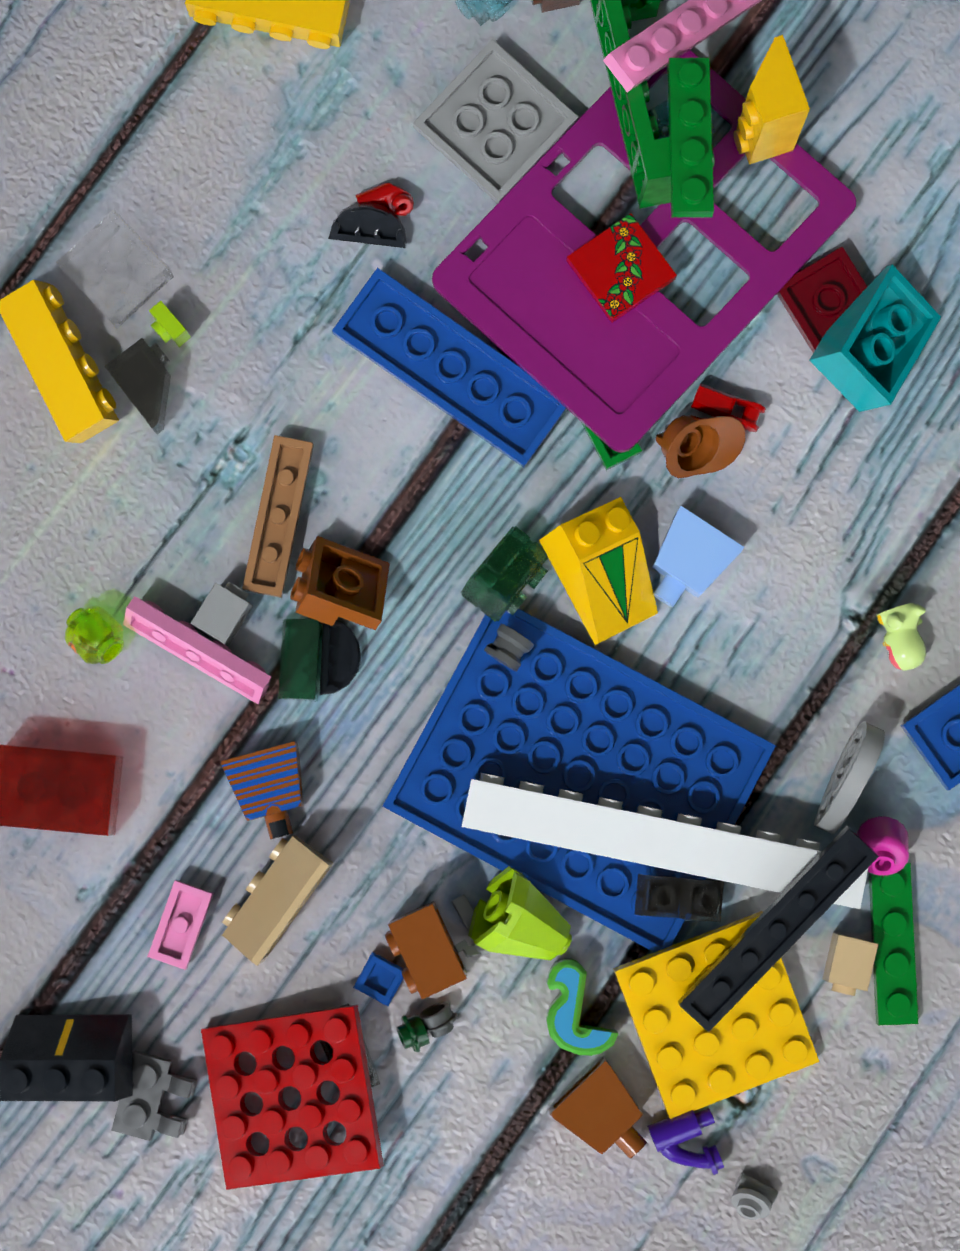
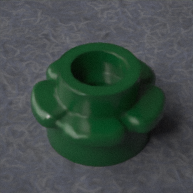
[396,1014,430,1052]

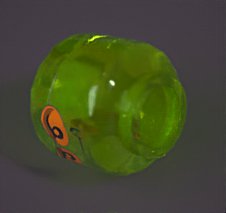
[65,606,124,664]

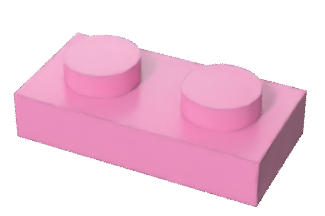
[147,880,214,970]

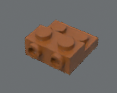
[290,536,390,630]

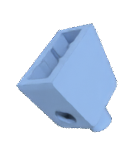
[652,506,744,607]

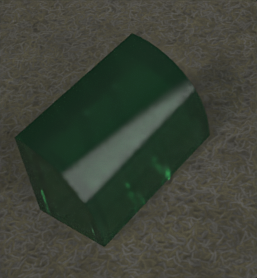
[278,619,323,702]

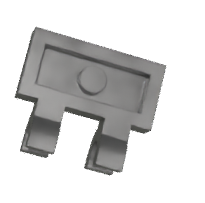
[111,1051,198,1141]

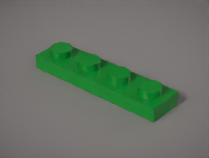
[667,58,714,218]
[869,863,918,1026]

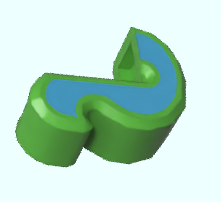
[546,958,619,1056]

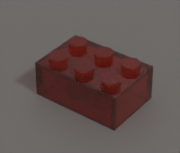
[0,745,123,836]

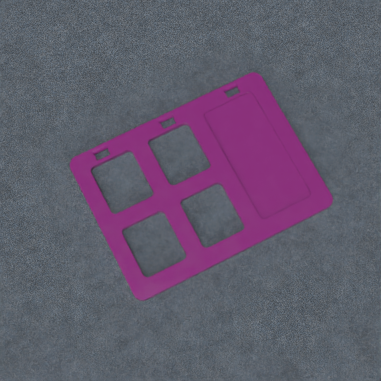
[432,50,856,453]

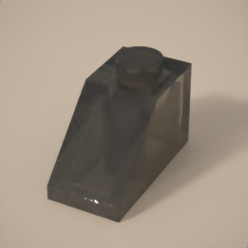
[104,338,171,434]

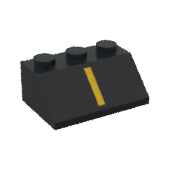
[0,1014,133,1102]

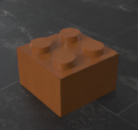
[385,901,467,1000]

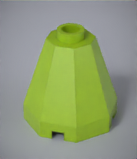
[468,866,572,961]

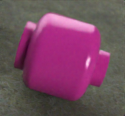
[857,816,909,876]

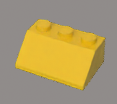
[734,35,810,165]

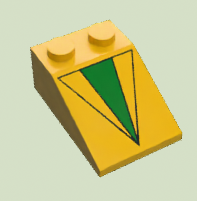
[539,497,658,645]

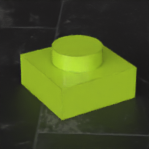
[149,300,191,347]

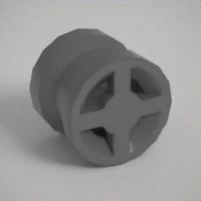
[484,623,534,672]

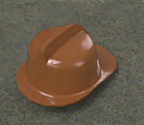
[656,415,745,478]

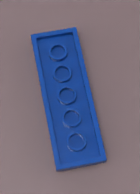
[332,267,567,468]

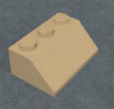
[222,835,334,966]

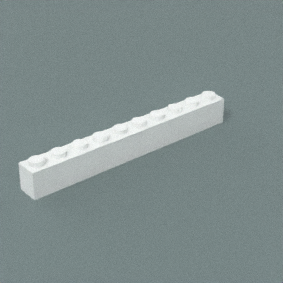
[462,773,868,909]

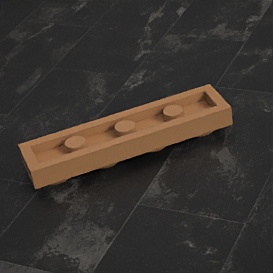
[242,435,314,598]

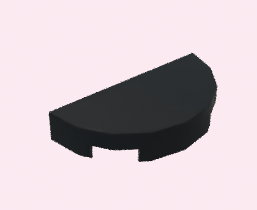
[328,202,407,248]
[320,620,361,696]

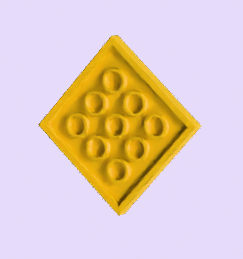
[613,911,819,1119]

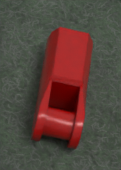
[691,383,766,432]

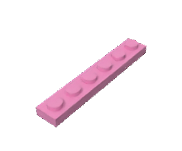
[603,0,762,93]

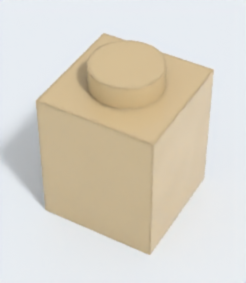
[822,933,878,996]

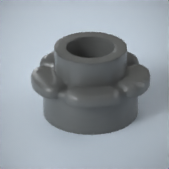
[419,1002,457,1038]

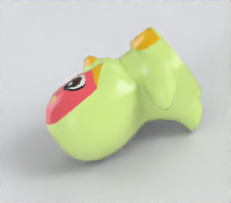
[877,603,926,671]

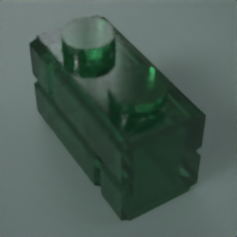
[461,526,548,622]

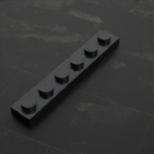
[678,826,879,1032]

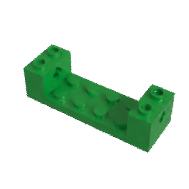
[590,0,715,209]

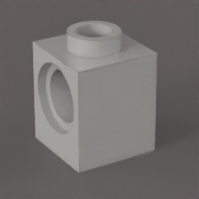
[191,582,253,647]

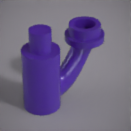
[647,1108,724,1175]

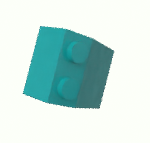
[809,264,941,412]

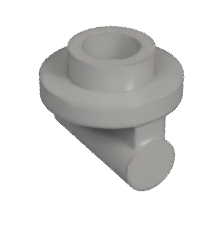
[731,1172,778,1220]

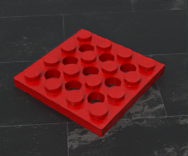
[201,1004,384,1190]

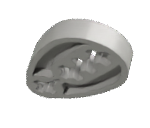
[814,722,885,834]

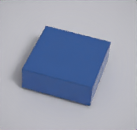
[353,952,404,1006]

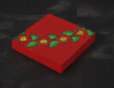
[566,213,677,323]

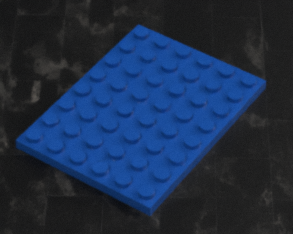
[382,596,776,952]

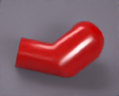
[355,183,414,216]

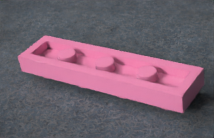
[123,596,271,704]

